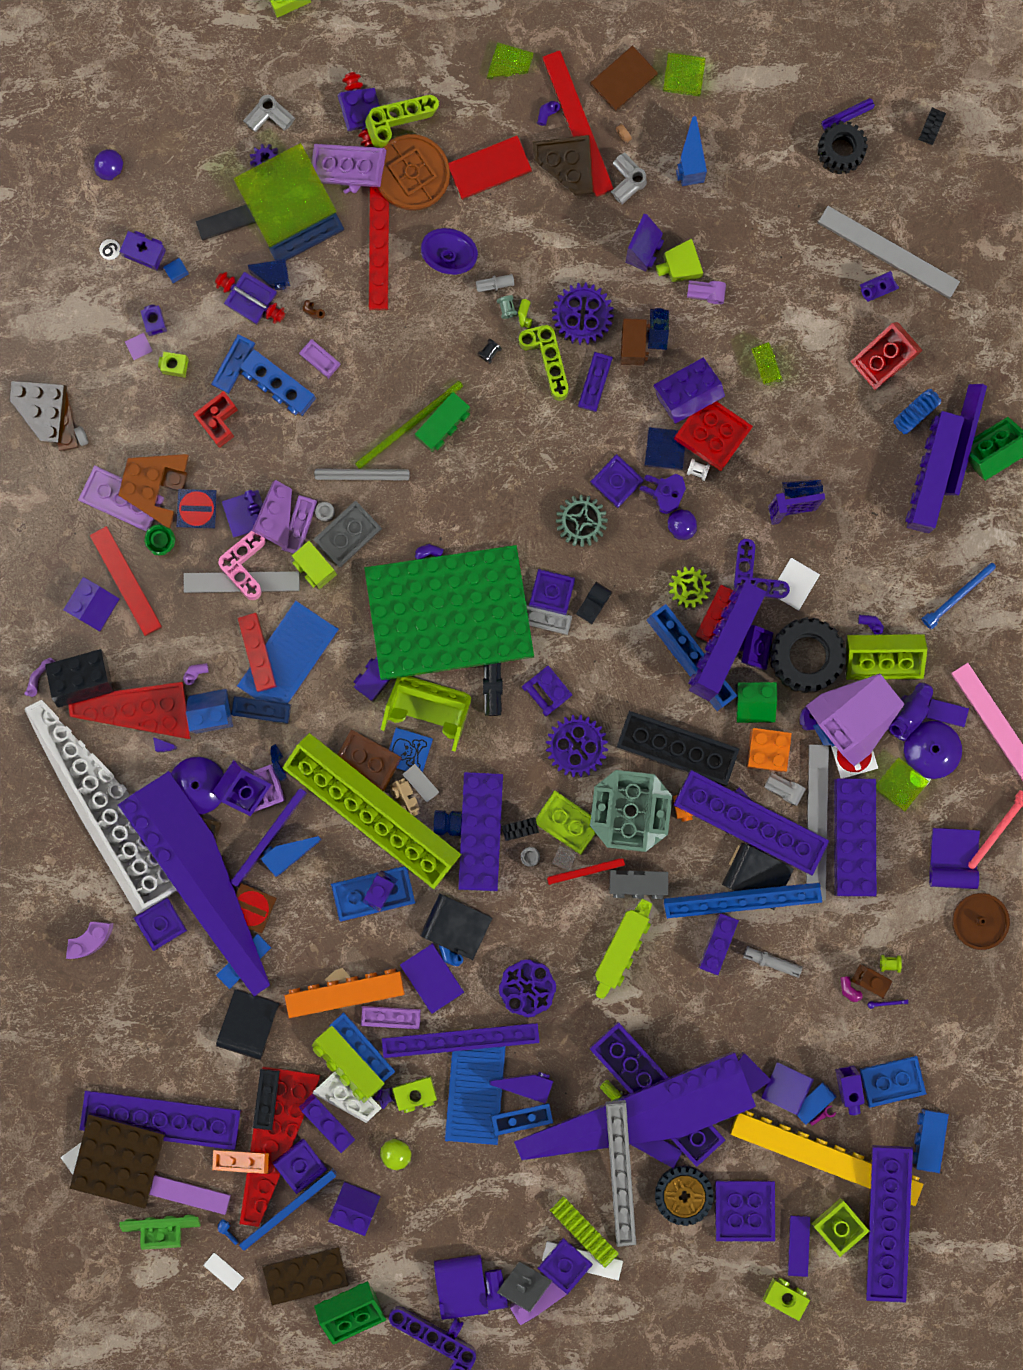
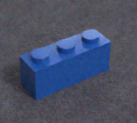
[490,1103,553,1136]
[912,1109,949,1173]

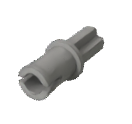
[476,274,514,292]

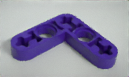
[733,539,790,599]

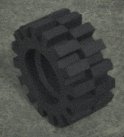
[918,107,946,145]
[502,817,539,841]

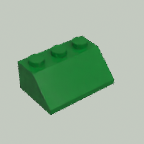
[968,417,1023,481]
[314,1281,387,1345]

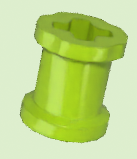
[880,955,902,973]

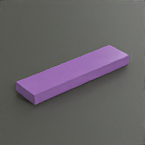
[149,1175,231,1215]

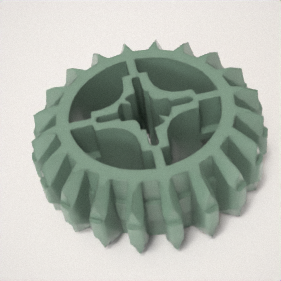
[556,495,608,547]

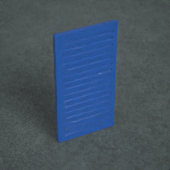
[237,601,339,704]
[445,1046,505,1145]

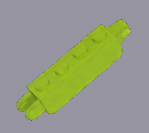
[595,899,652,999]

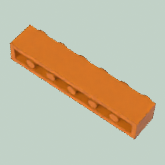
[284,968,405,1018]

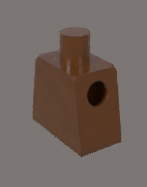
[851,964,893,999]

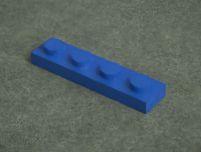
[329,1012,395,1082]

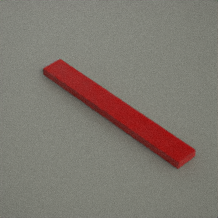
[542,50,614,197]

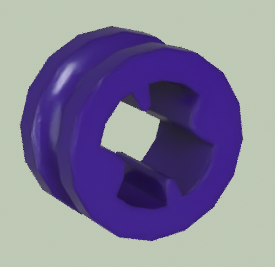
[447,1318,464,1338]

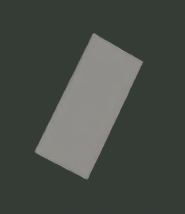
[403,764,439,802]

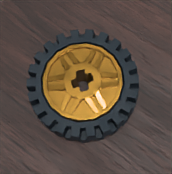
[655,1165,714,1226]

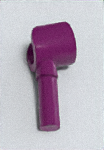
[810,1106,836,1126]

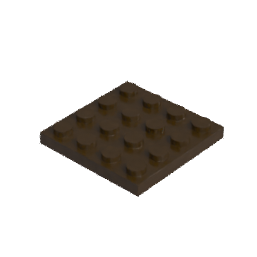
[69,1112,165,1209]

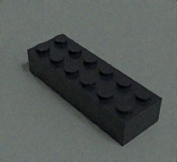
[615,711,740,786]

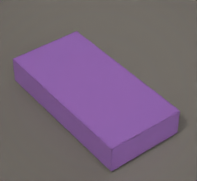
[299,339,341,379]

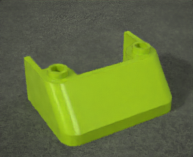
[381,676,471,751]

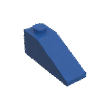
[261,836,322,877]

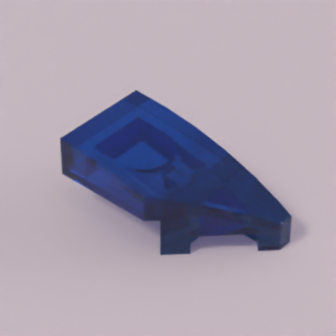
[270,744,289,782]

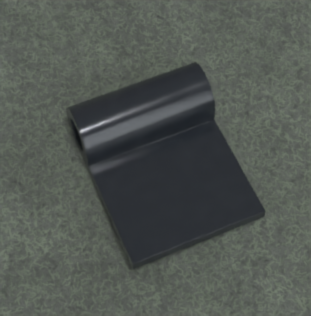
[722,843,794,910]
[419,893,492,960]
[216,990,279,1061]

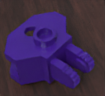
[639,474,686,515]

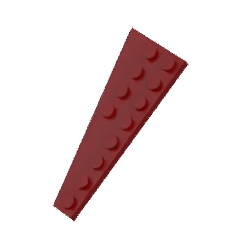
[239,1066,320,1227]

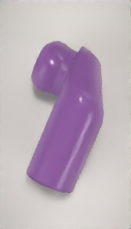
[183,663,209,685]

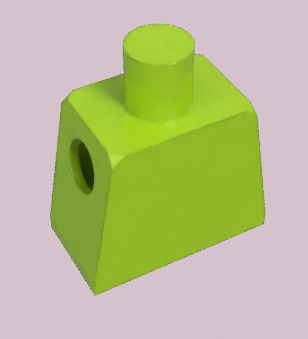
[655,239,703,282]

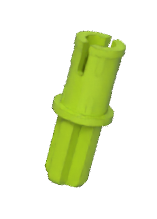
[600,1080,623,1101]

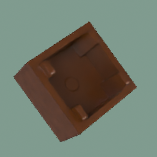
[621,319,650,366]

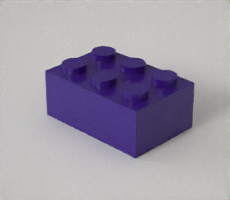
[653,357,725,424]

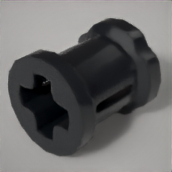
[477,338,502,364]

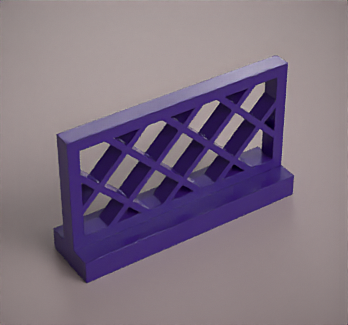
[768,493,825,525]

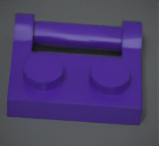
[522,666,572,717]

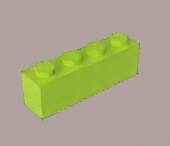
[312,1026,385,1103]

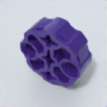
[499,959,556,1017]

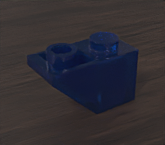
[648,308,669,350]

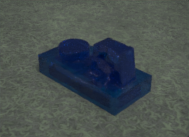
[782,480,823,498]

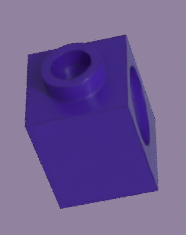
[140,304,167,337]

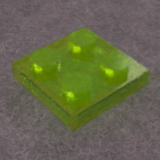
[876,757,929,812]

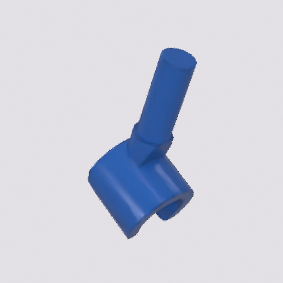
[218,1219,238,1245]

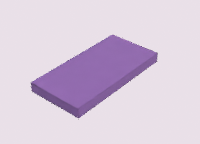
[308,144,386,187]
[78,465,164,531]

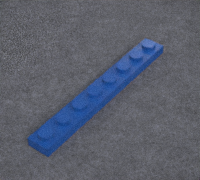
[664,882,822,918]

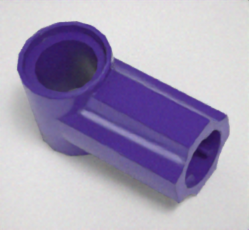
[485,1269,508,1311]

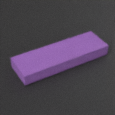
[281,495,317,554]
[361,1006,421,1029]

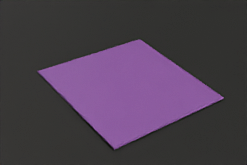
[125,333,152,360]

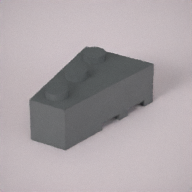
[609,870,668,899]

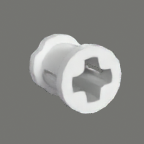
[686,458,710,481]

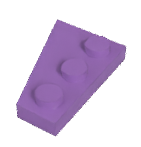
[252,480,292,549]

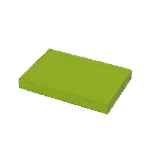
[536,791,596,855]

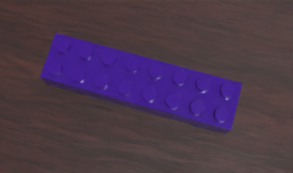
[589,1021,725,1167]

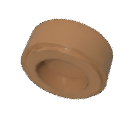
[615,124,632,143]

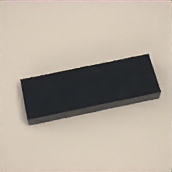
[196,203,256,241]
[253,1069,280,1130]

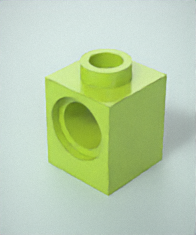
[158,351,189,378]

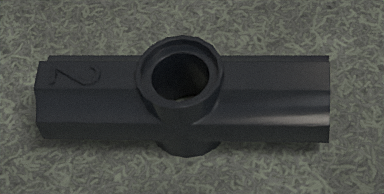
[483,663,503,716]

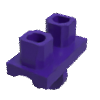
[860,271,899,302]

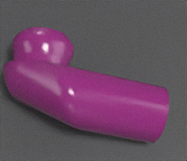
[840,976,863,1002]

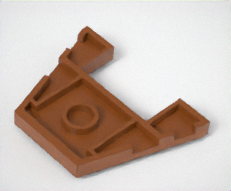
[118,454,189,528]

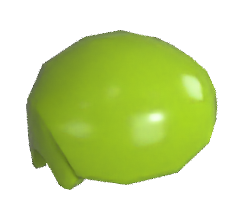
[380,1139,411,1170]

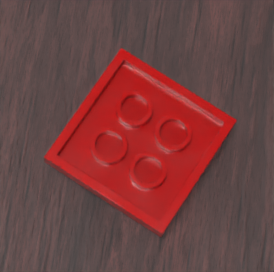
[674,401,753,471]

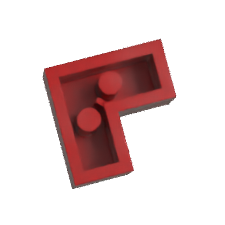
[193,391,238,448]

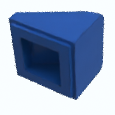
[163,257,189,283]

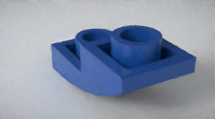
[797,1082,837,1125]

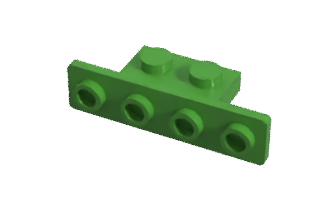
[119,1215,200,1250]

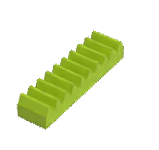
[549,1196,619,1268]

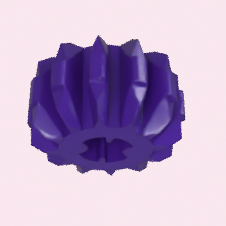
[250,144,282,177]

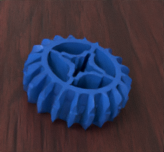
[894,389,941,434]

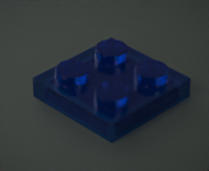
[644,427,685,470]

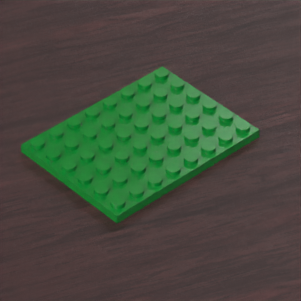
[364,545,534,680]

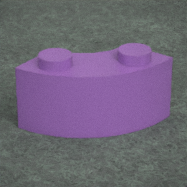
[66,921,114,959]

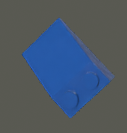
[676,116,707,186]

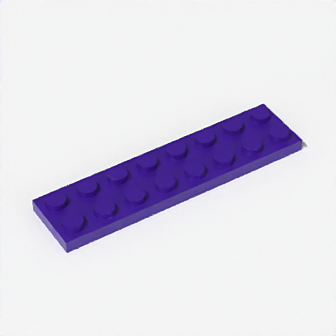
[673,770,829,876]
[80,1090,241,1150]
[866,1145,913,1303]

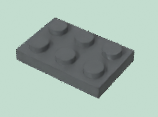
[313,500,382,568]

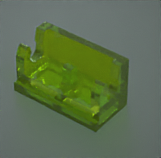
[751,342,784,386]

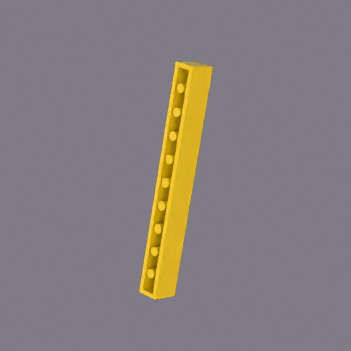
[729,1111,924,1206]

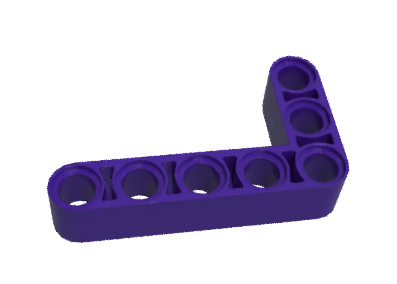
[389,1306,476,1370]

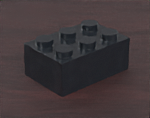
[45,649,114,708]

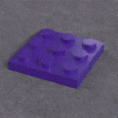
[715,1181,775,1241]

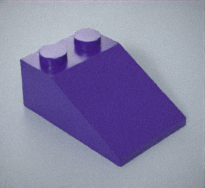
[625,214,664,272]

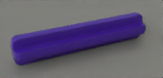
[821,98,875,131]

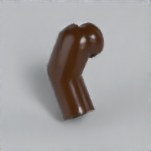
[302,300,325,319]

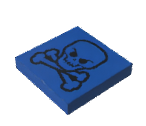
[389,728,433,772]

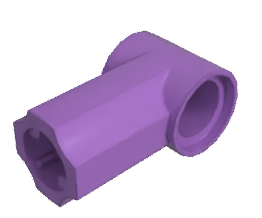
[687,280,726,304]

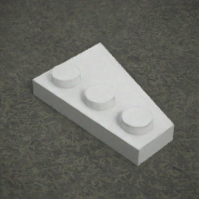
[313,1072,381,1123]

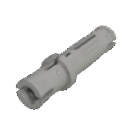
[743,946,802,978]

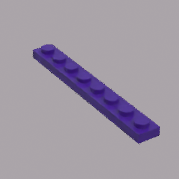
[382,1023,539,1058]

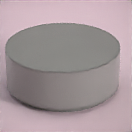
[74,426,89,446]
[315,502,335,522]
[521,847,540,867]

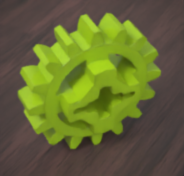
[668,567,710,609]

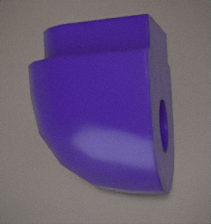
[800,707,817,731]

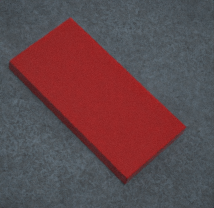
[448,136,532,200]
[547,858,625,885]

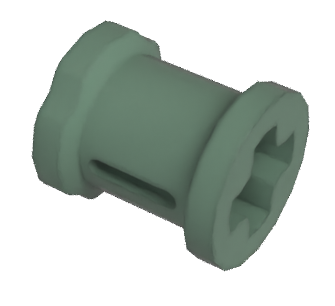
[497,295,518,319]

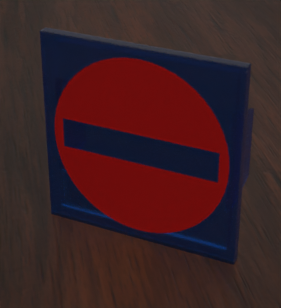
[176,489,217,529]

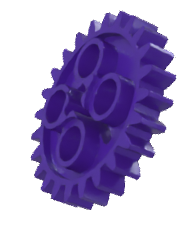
[552,282,614,345]
[546,715,608,778]

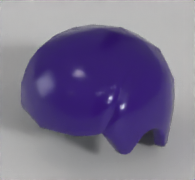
[94,149,123,181]
[667,509,697,540]

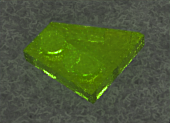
[487,42,534,79]

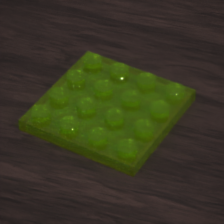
[233,143,337,247]

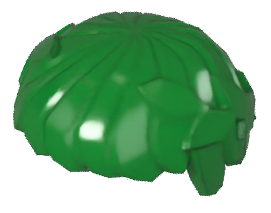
[144,524,175,555]

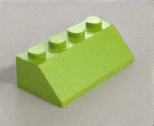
[846,634,928,680]

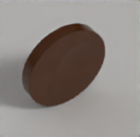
[952,893,1010,950]

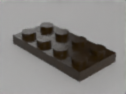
[262,1246,349,1306]

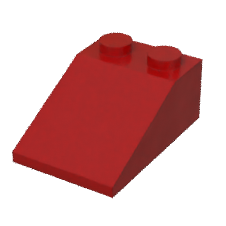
[850,322,923,390]

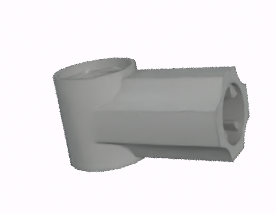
[764,773,806,806]

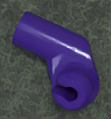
[537,101,560,126]
[415,544,444,560]
[858,614,884,635]

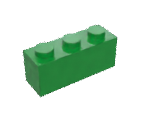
[415,392,471,452]

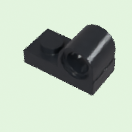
[576,581,613,625]

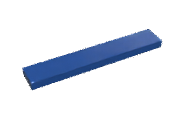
[239,1168,337,1251]

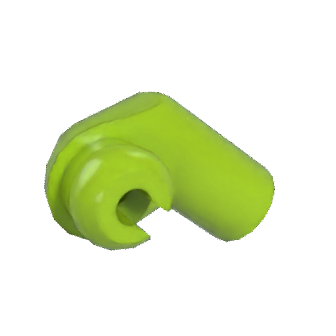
[518,299,532,329]

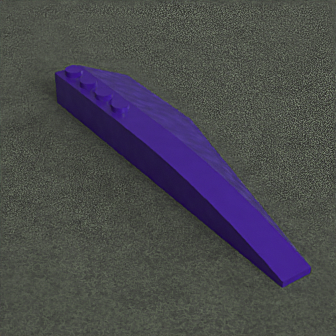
[118,771,270,996]
[514,1051,756,1160]

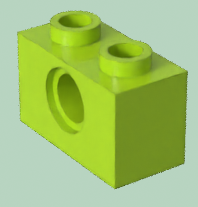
[392,1076,437,1113]
[762,1278,810,1321]

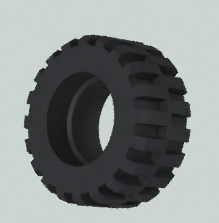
[770,617,846,693]

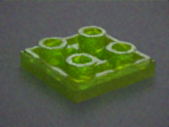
[663,53,706,96]

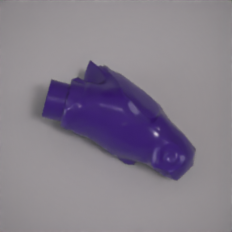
[889,682,933,741]

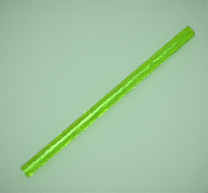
[355,381,464,469]

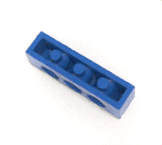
[240,349,316,416]

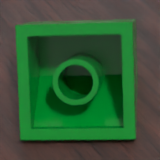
[736,682,777,723]

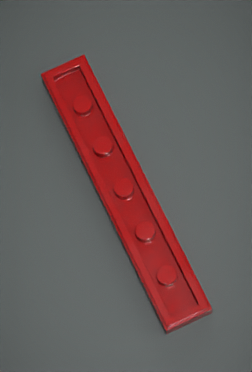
[90,526,162,636]

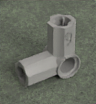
[243,95,295,132]
[611,152,647,204]

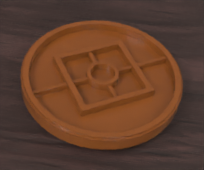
[378,134,450,211]

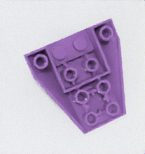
[806,673,904,766]

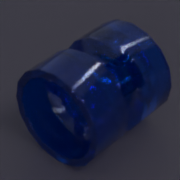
[433,810,462,836]

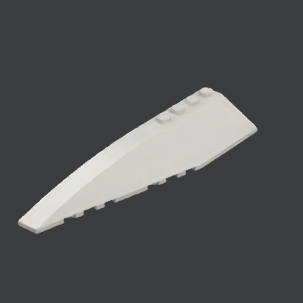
[24,700,177,914]

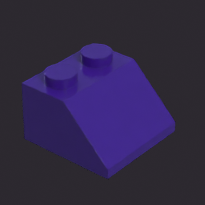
[63,577,120,631]
[213,760,272,816]
[328,1182,381,1236]

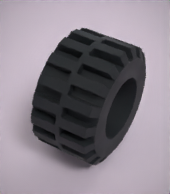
[817,121,868,174]

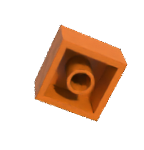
[746,728,792,773]

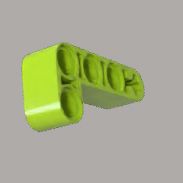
[365,95,439,148]
[519,325,568,401]

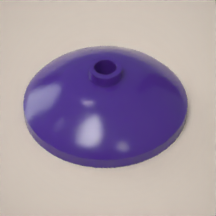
[421,228,478,275]
[904,721,962,779]
[171,757,224,815]

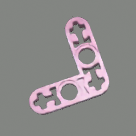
[218,531,266,600]

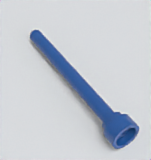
[921,563,996,630]

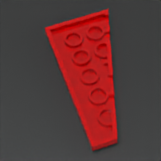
[69,682,191,740]

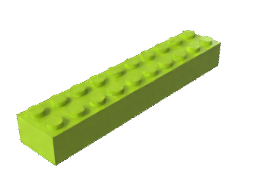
[282,733,461,889]

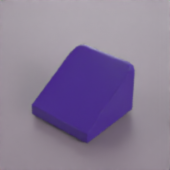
[153,737,177,753]

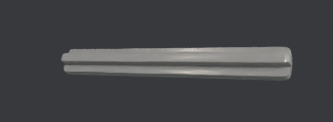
[314,469,410,480]

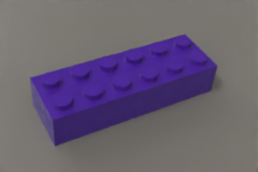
[905,411,964,534]
[688,581,766,701]
[458,772,503,891]
[834,779,877,896]

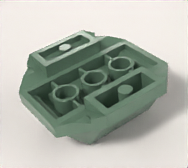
[590,770,672,852]

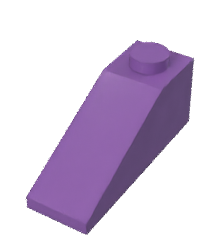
[510,1282,571,1325]

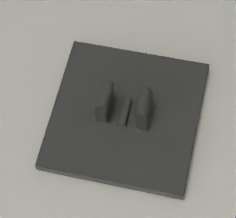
[497,1262,552,1312]

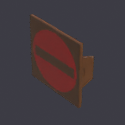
[236,883,277,934]

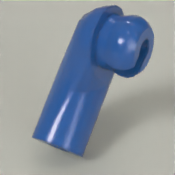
[439,945,463,966]

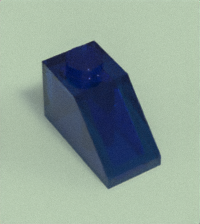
[248,259,290,290]

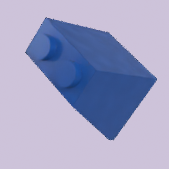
[186,689,233,734]

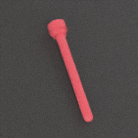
[968,790,1023,869]

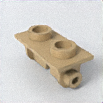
[390,778,420,816]

